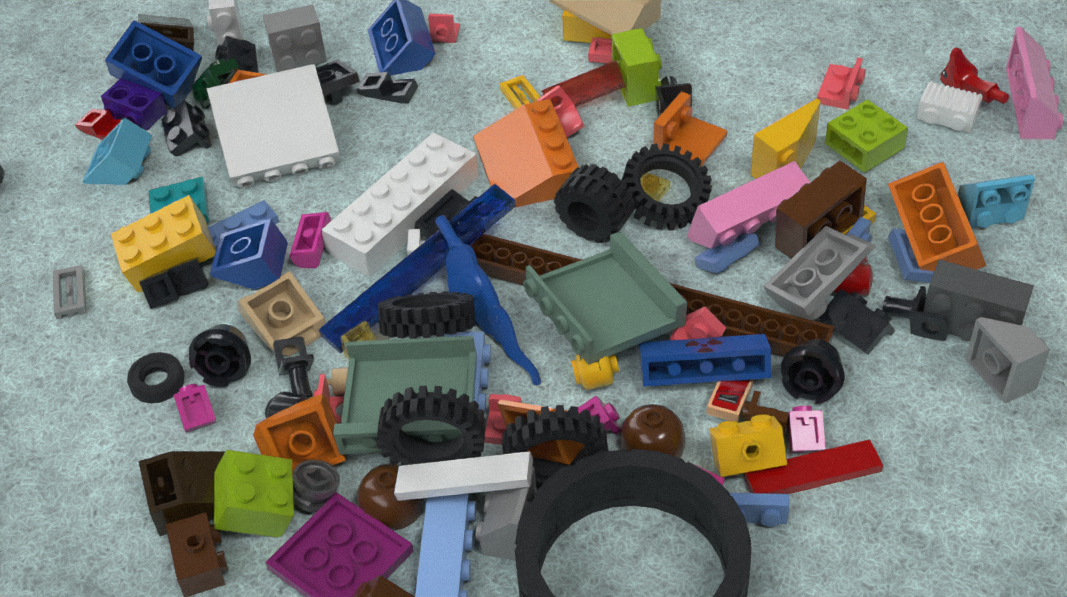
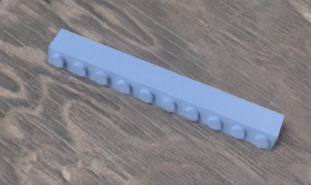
[415,331,491,597]

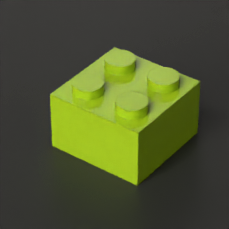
[612,28,662,107]
[214,450,294,537]

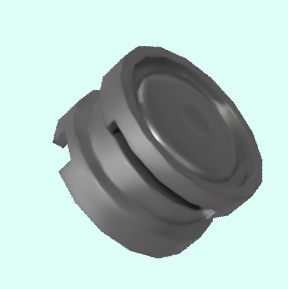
[293,459,340,512]

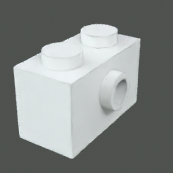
[207,0,244,45]

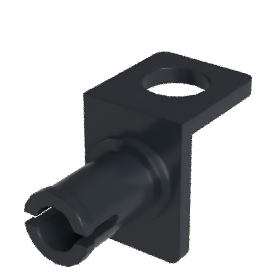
[655,76,692,117]
[882,286,948,341]
[273,337,314,398]

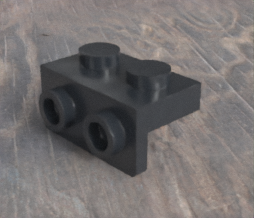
[215,36,258,84]
[161,100,212,157]
[414,189,480,248]
[819,289,895,355]

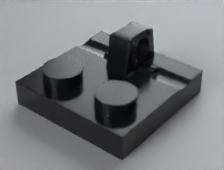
[316,59,360,104]

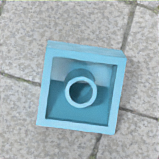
[82,118,152,185]

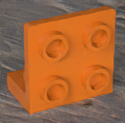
[653,91,727,166]

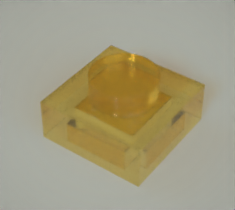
[640,172,670,201]

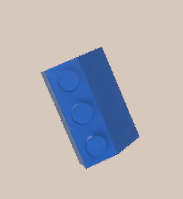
[368,0,436,76]
[105,20,202,108]

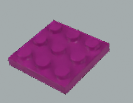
[265,493,414,597]

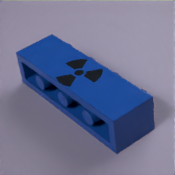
[639,334,771,387]

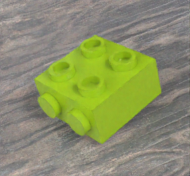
[825,99,908,173]

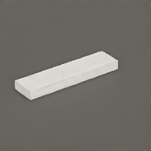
[394,451,533,501]

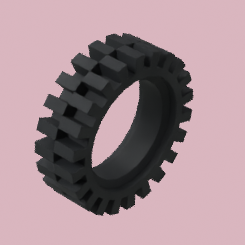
[621,143,712,230]
[377,291,476,339]
[377,385,486,466]
[502,405,609,488]

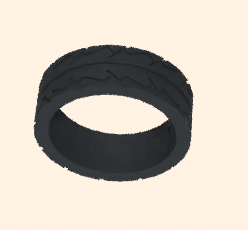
[515,449,751,597]

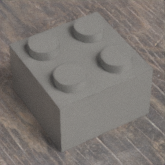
[263,4,327,72]

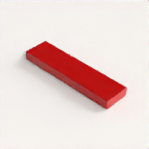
[743,439,883,494]

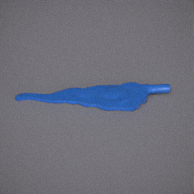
[435,215,541,386]

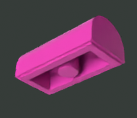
[289,212,331,269]

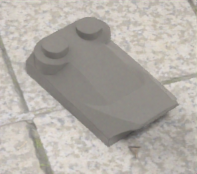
[763,226,876,320]

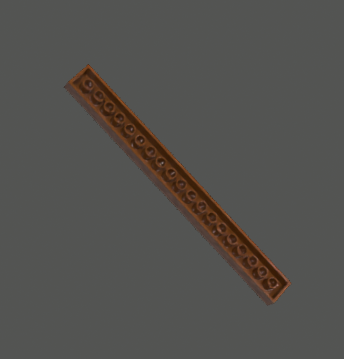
[469,232,834,357]

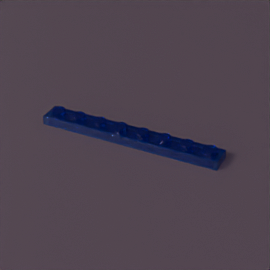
[318,184,516,354]

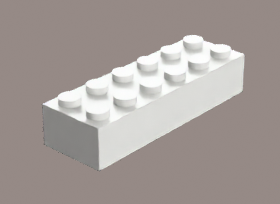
[321,132,479,277]

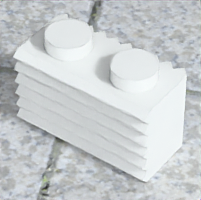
[917,81,983,133]

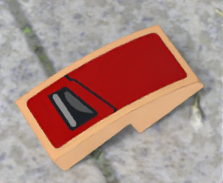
[706,379,755,423]

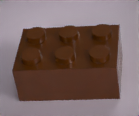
[775,160,867,259]

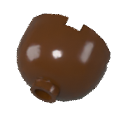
[620,404,686,458]
[357,463,424,530]

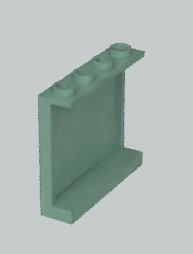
[523,231,687,365]
[333,336,477,454]

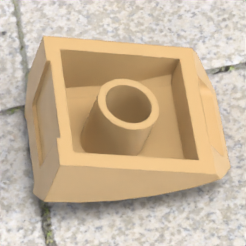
[238,271,326,356]

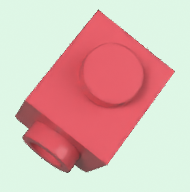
[588,37,612,64]

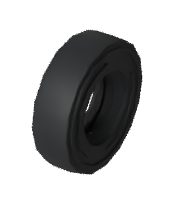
[127,352,185,404]

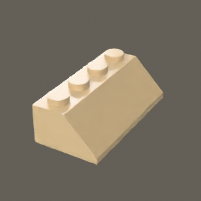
[549,0,661,35]

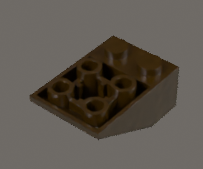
[138,14,194,51]
[138,451,225,536]

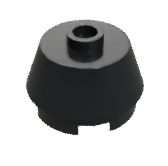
[189,324,251,387]
[781,339,845,404]

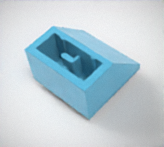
[958,175,1035,228]

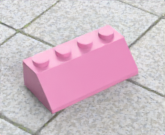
[1006,27,1063,139]
[687,161,810,249]

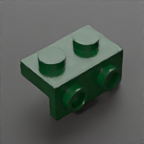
[191,58,239,109]

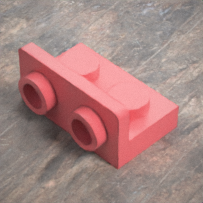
[817,57,866,110]

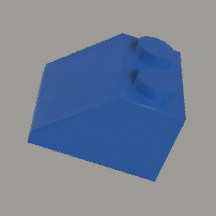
[210,218,288,289]

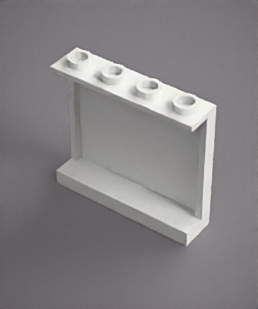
[207,64,340,188]

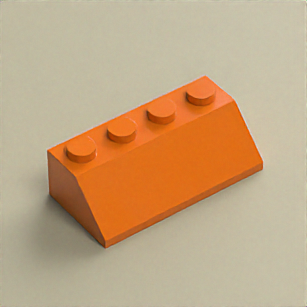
[888,162,987,271]

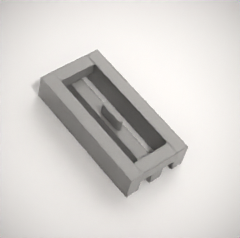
[52,265,87,319]

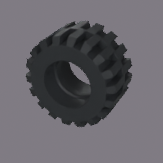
[554,164,635,243]

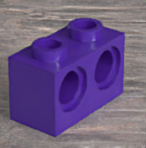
[100,78,167,130]

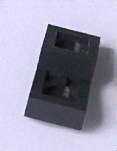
[357,72,418,103]
[139,256,209,309]

